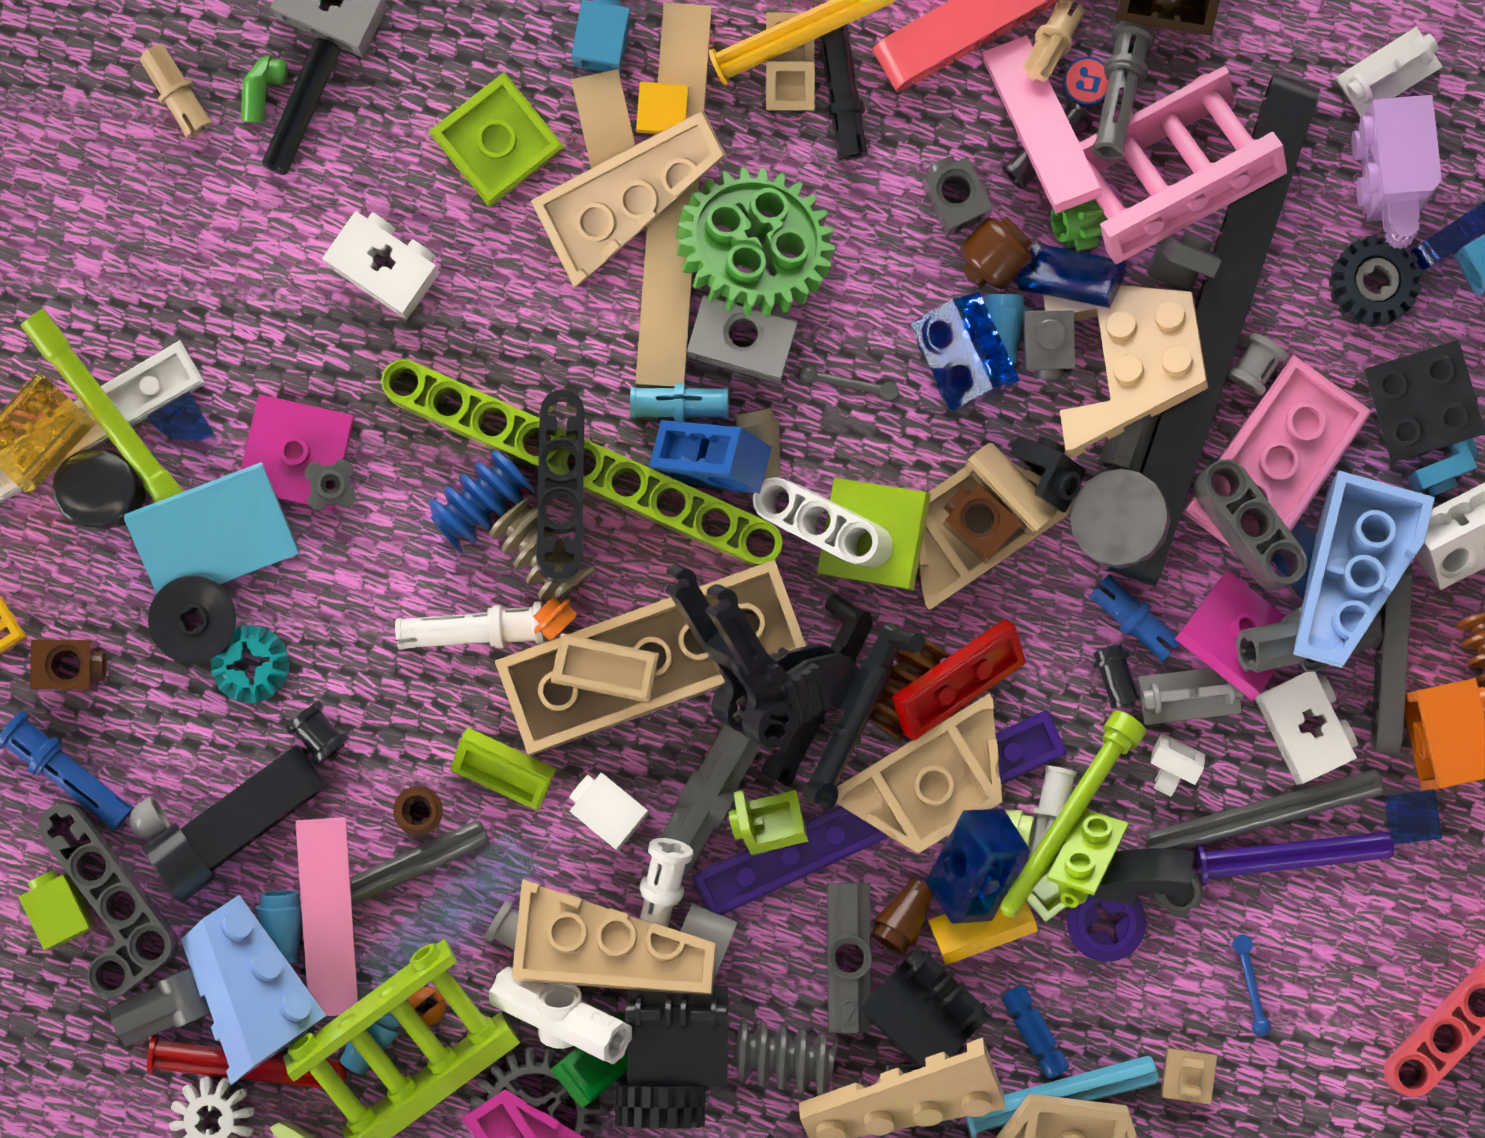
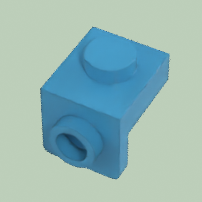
[1407,438,1479,497]

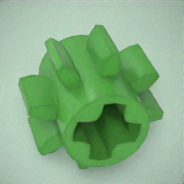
[1050,199,1108,251]

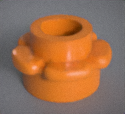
[533,596,578,641]

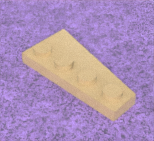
[531,111,726,288]

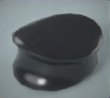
[52,449,146,529]

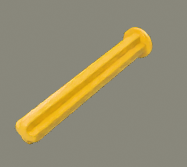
[709,0,895,86]

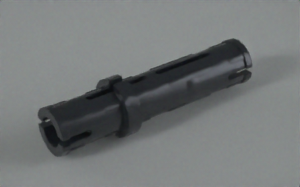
[820,24,868,161]

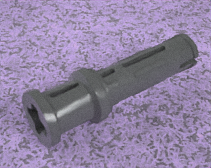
[1093,21,1155,161]

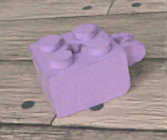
[1351,95,1442,250]

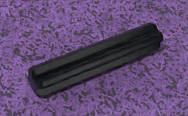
[262,38,340,175]

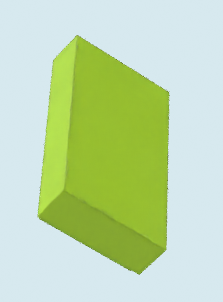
[450,727,557,811]

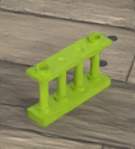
[283,938,520,1138]

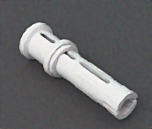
[395,601,546,650]
[639,838,693,927]

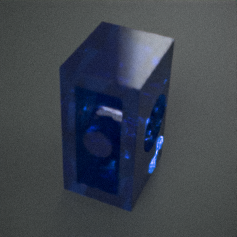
[925,808,1031,924]

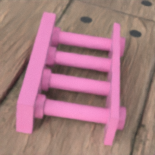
[1079,66,1287,265]

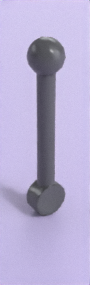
[799,365,899,402]

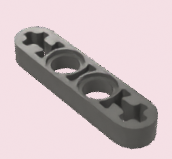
[1370,564,1412,754]

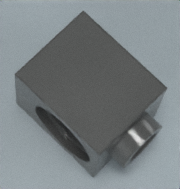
[922,156,993,237]

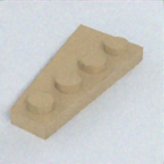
[512,879,717,996]
[799,1038,1006,1138]

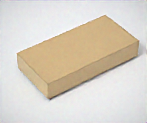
[551,633,659,703]

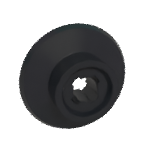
[148,576,236,664]

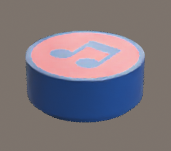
[1062,57,1109,108]

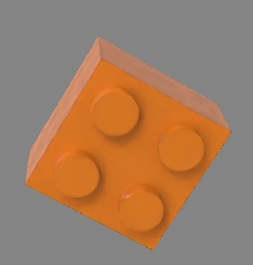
[1404,678,1485,791]

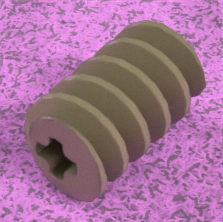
[489,495,596,601]

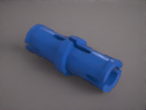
[1089,573,1179,662]

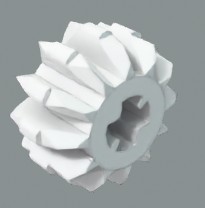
[169,1076,255,1138]

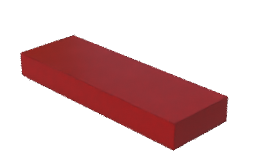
[892,619,1026,741]

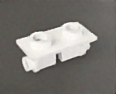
[1335,27,1443,117]

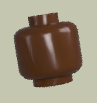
[961,216,1033,289]

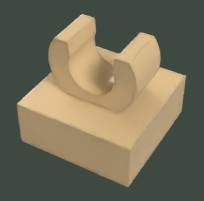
[1160,1047,1217,1105]

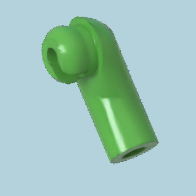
[241,55,288,122]

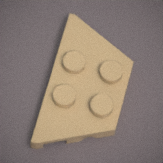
[918,459,1075,612]
[836,694,1002,854]
[996,1094,1137,1138]

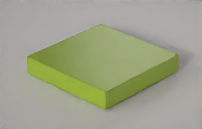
[429,72,565,208]
[817,478,931,590]

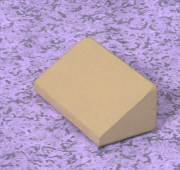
[965,443,1057,536]

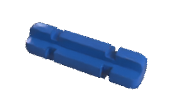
[1002,985,1069,1079]

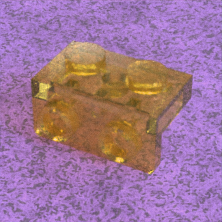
[0,372,96,495]

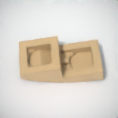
[766,12,815,110]
[571,69,636,169]

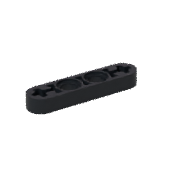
[536,389,585,583]

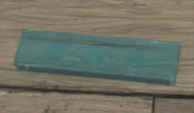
[359,831,540,986]

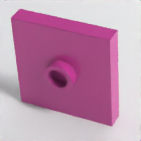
[241,394,355,511]
[1175,570,1285,701]

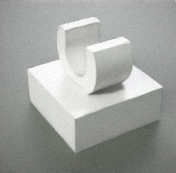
[1151,733,1205,797]

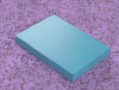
[124,462,299,594]

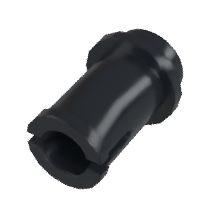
[1092,643,1141,709]

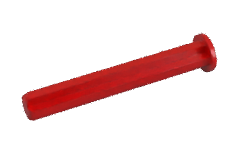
[147,1034,347,1089]

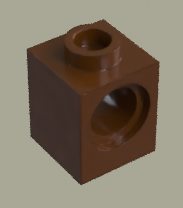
[942,483,1023,564]
[30,639,107,692]

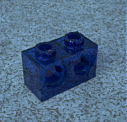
[910,292,1020,412]

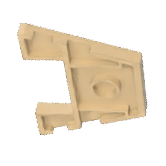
[1041,278,1208,458]

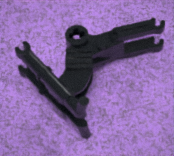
[665,564,925,809]

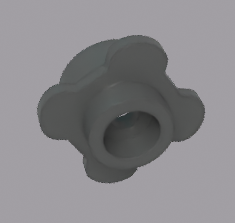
[305,459,356,511]

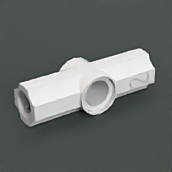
[489,966,632,1064]

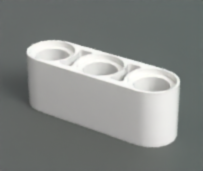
[753,477,893,568]

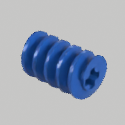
[428,449,537,555]

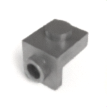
[1023,310,1075,379]

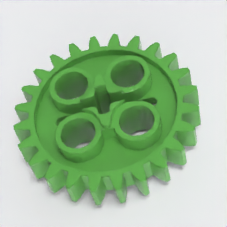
[676,167,835,317]

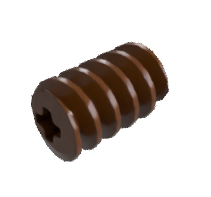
[868,630,950,742]

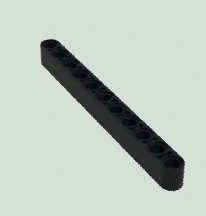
[1108,73,1320,586]

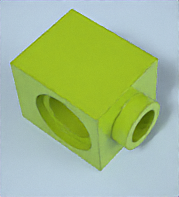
[18,870,97,950]

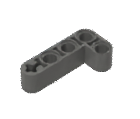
[39,804,179,998]

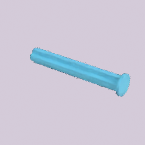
[965,1056,1158,1138]

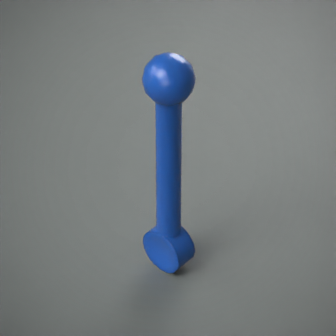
[1232,934,1271,1037]

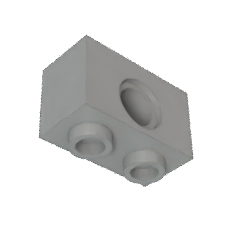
[687,295,797,385]

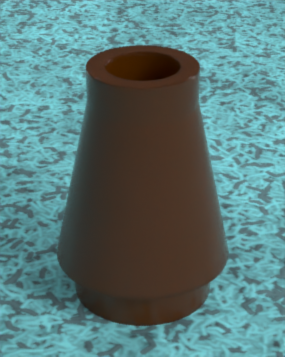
[393,786,443,836]
[871,878,935,955]

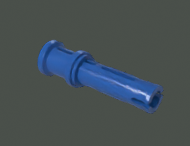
[0,710,134,832]

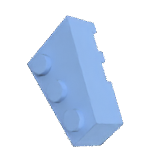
[181,895,326,1085]

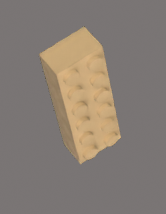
[495,560,806,756]

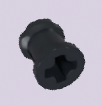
[285,701,350,767]

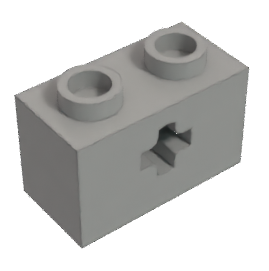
[270,0,388,58]

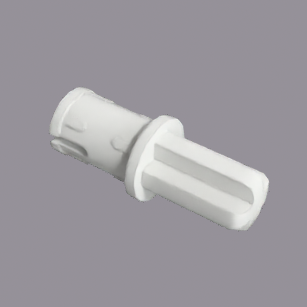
[1028,765,1077,859]

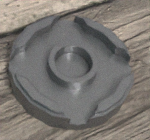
[1070,469,1170,569]

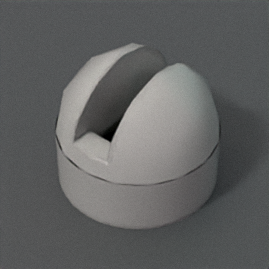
[129,796,171,839]

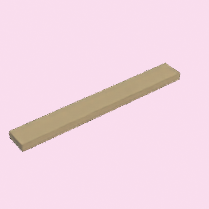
[635,2,712,388]

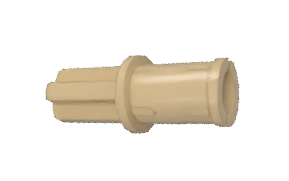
[1023,0,1085,82]
[140,44,213,139]

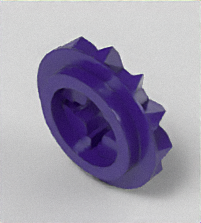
[1066,897,1146,962]

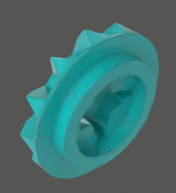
[210,625,289,703]

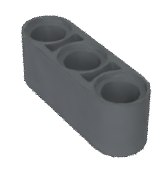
[1193,459,1308,590]

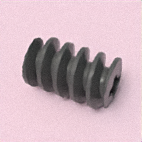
[732,1018,838,1096]

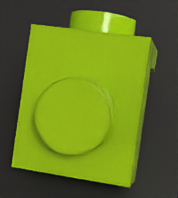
[729,790,808,855]

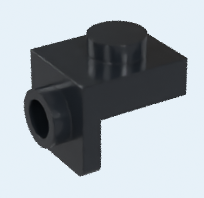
[1009,436,1086,512]

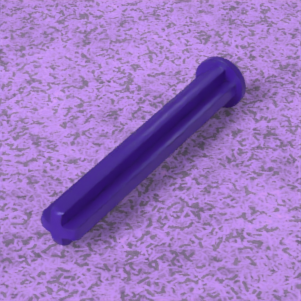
[1195,832,1394,886]

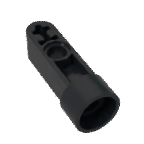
[141,746,328,903]

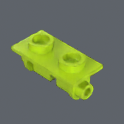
[1047,809,1129,908]

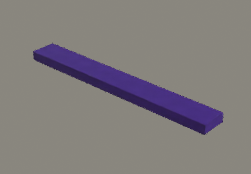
[691,710,1068,915]

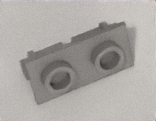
[1138,668,1243,725]

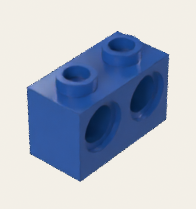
[649,420,772,493]

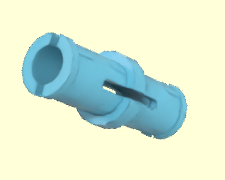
[630,383,729,422]

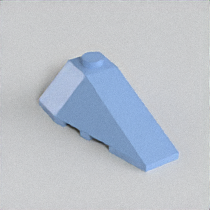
[1293,471,1435,668]

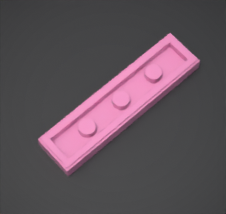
[982,35,1101,214]
[296,817,358,1016]

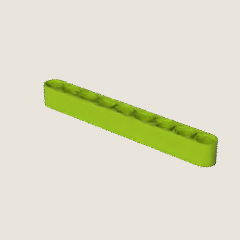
[381,359,783,567]

